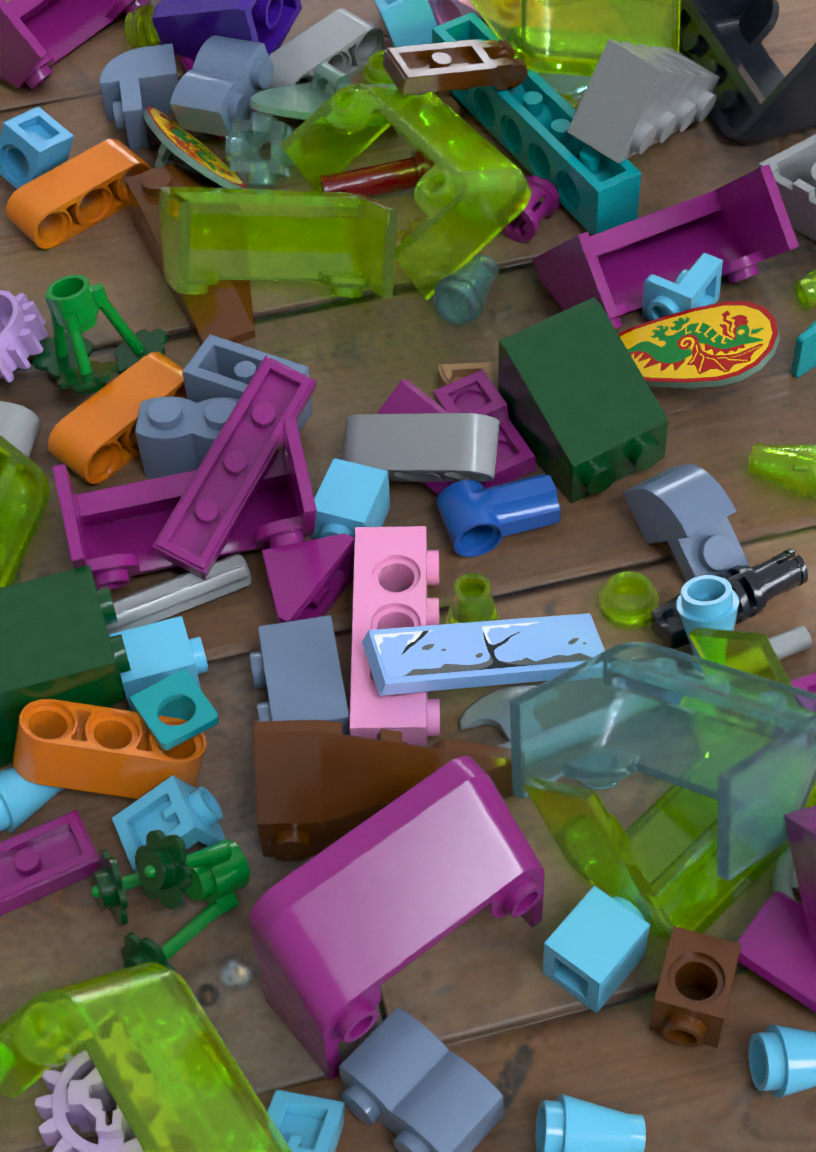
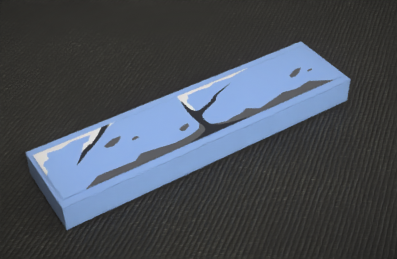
[362,613,610,696]

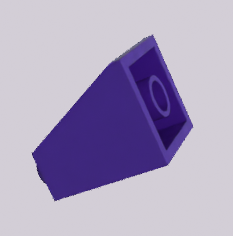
[152,0,302,59]

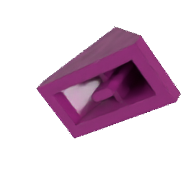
[262,533,355,623]

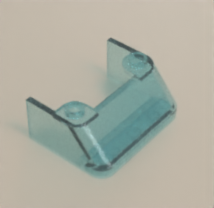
[509,642,816,881]

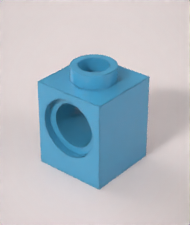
[0,106,74,189]

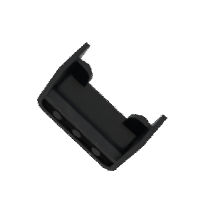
[663,0,816,144]

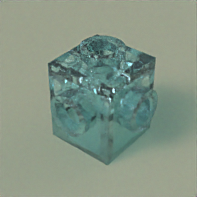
[225,112,300,186]

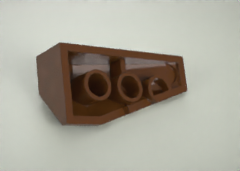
[125,163,255,345]
[253,720,520,861]

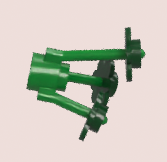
[33,274,168,395]
[91,830,250,1000]

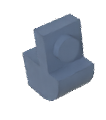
[100,44,179,150]
[623,464,750,582]

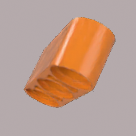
[6,139,152,249]
[48,352,187,485]
[13,699,207,799]

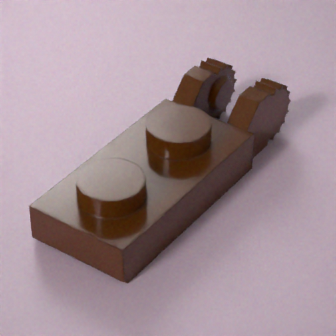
[382,39,529,95]

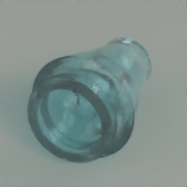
[434,255,499,324]

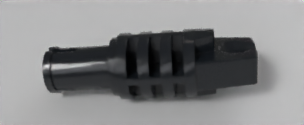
[651,549,808,650]

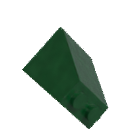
[498,297,669,504]
[0,565,131,769]

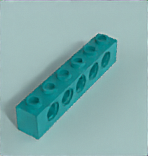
[432,12,641,235]

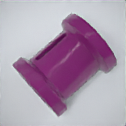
[495,175,560,243]

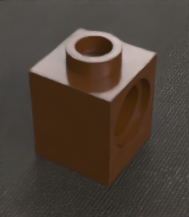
[649,926,742,1048]

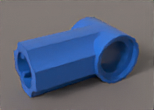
[436,474,561,557]

